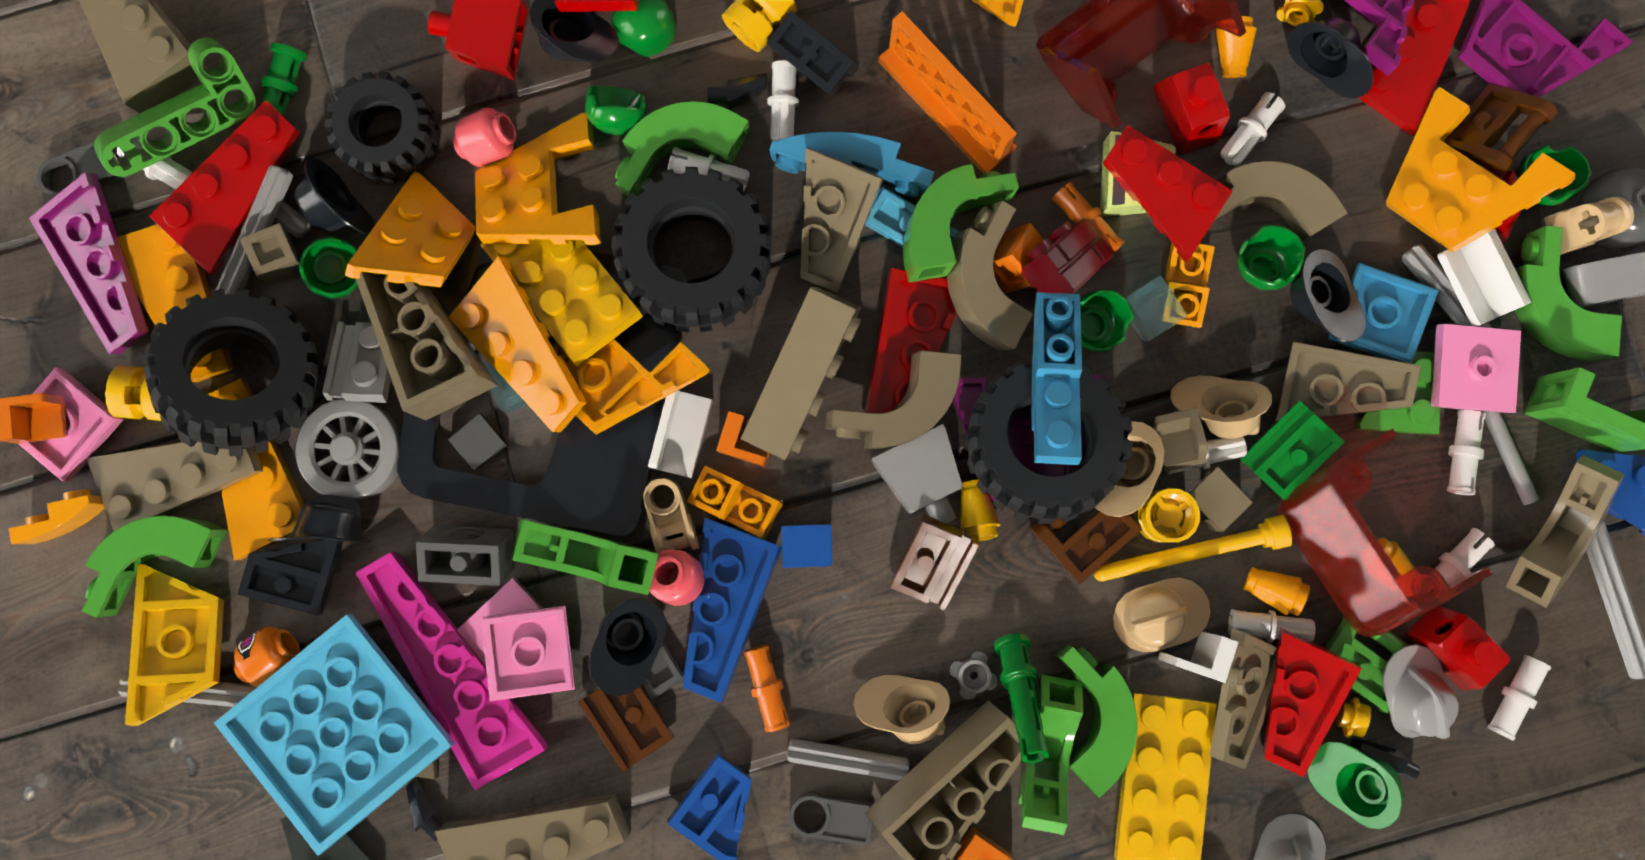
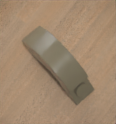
[1214,161,1348,241]
[947,201,1033,352]
[825,351,961,449]
[1506,455,1625,608]

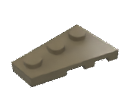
[800,147,884,293]
[1275,342,1421,422]
[1210,628,1277,769]

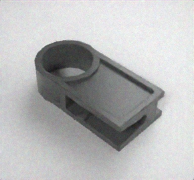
[37,141,130,197]
[790,792,874,847]

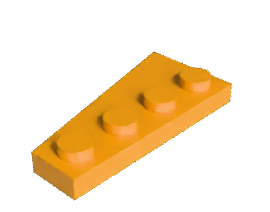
[118,224,234,383]

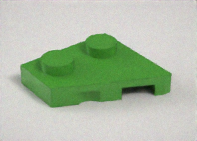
[1355,351,1440,435]

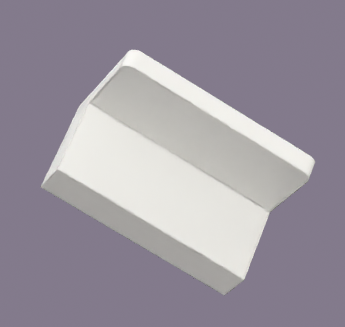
[1437,229,1532,327]
[648,390,713,479]
[1158,631,1239,683]

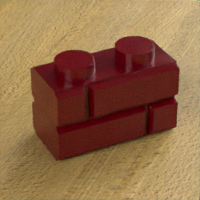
[1021,219,1114,294]

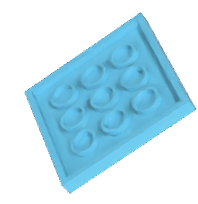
[214,614,455,856]

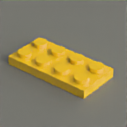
[480,211,643,367]
[1114,692,1217,860]

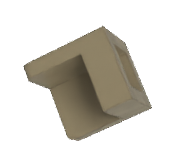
[240,223,301,285]
[1154,407,1208,472]
[1189,467,1253,532]

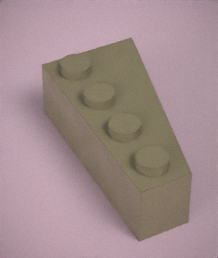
[79,0,209,114]
[356,272,499,420]
[741,285,862,460]
[864,700,1022,860]
[435,794,631,860]

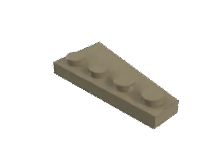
[86,441,263,532]

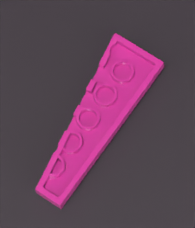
[356,551,549,790]

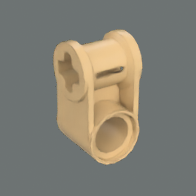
[1544,196,1634,255]
[643,478,700,553]

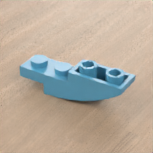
[769,132,935,197]
[1031,292,1082,465]

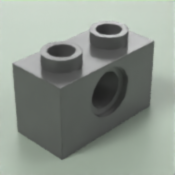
[416,525,515,586]

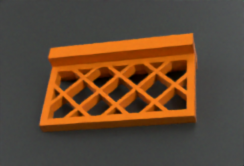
[878,11,1017,174]

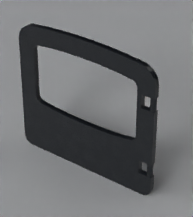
[397,230,688,537]

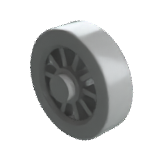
[295,398,401,501]

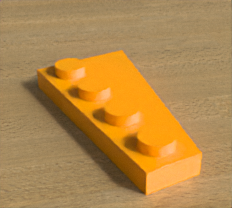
[448,256,587,432]
[208,378,305,561]

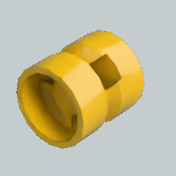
[722,0,798,52]
[105,365,161,421]
[1134,488,1200,542]

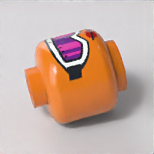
[234,626,300,687]

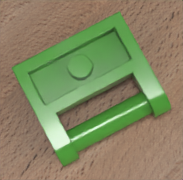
[1324,603,1414,713]

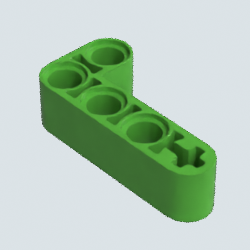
[94,38,256,177]

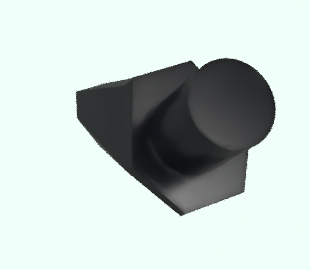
[707,73,768,110]
[1350,739,1420,780]
[406,777,442,842]

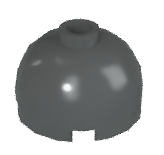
[1580,167,1645,249]

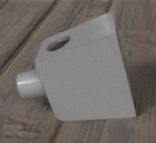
[871,424,963,524]

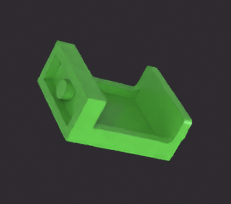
[1524,367,1645,453]

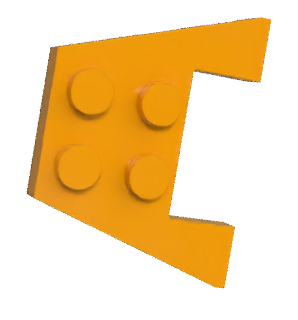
[1386,87,1575,253]
[475,112,601,245]
[553,281,710,435]

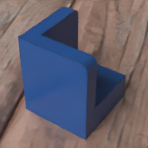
[781,525,832,568]

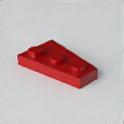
[1103,125,1233,263]
[1263,628,1362,777]

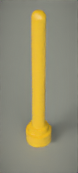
[1093,514,1292,581]

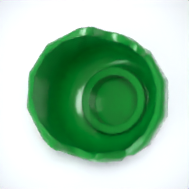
[611,0,677,57]
[585,86,646,135]
[1517,145,1592,206]
[1237,225,1306,290]
[299,237,358,299]
[1080,290,1134,352]

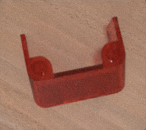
[1036,0,1247,129]
[1278,428,1493,637]

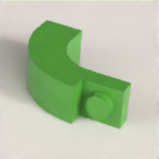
[615,101,750,197]
[903,164,1019,283]
[1514,226,1622,361]
[82,516,228,618]
[510,518,658,595]
[1055,644,1137,798]
[1018,674,1083,835]

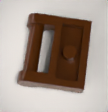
[1444,83,1558,176]
[1030,511,1142,584]

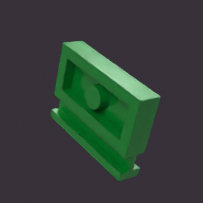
[1240,400,1345,501]

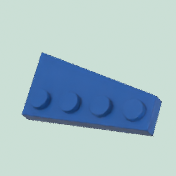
[683,518,782,703]

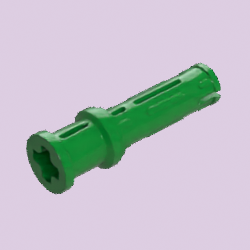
[261,43,308,116]
[994,633,1049,763]

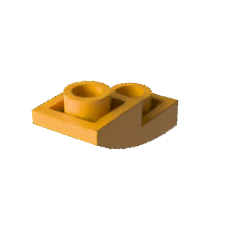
[1160,242,1215,328]
[687,465,783,540]
[8,489,105,544]

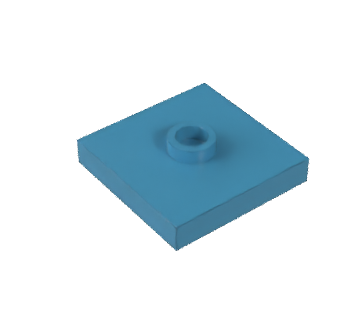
[1328,262,1439,364]

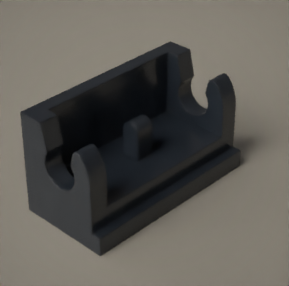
[766,11,859,95]

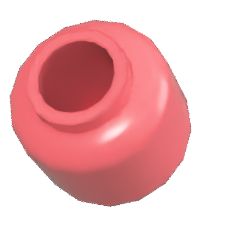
[453,108,517,167]
[649,549,705,606]

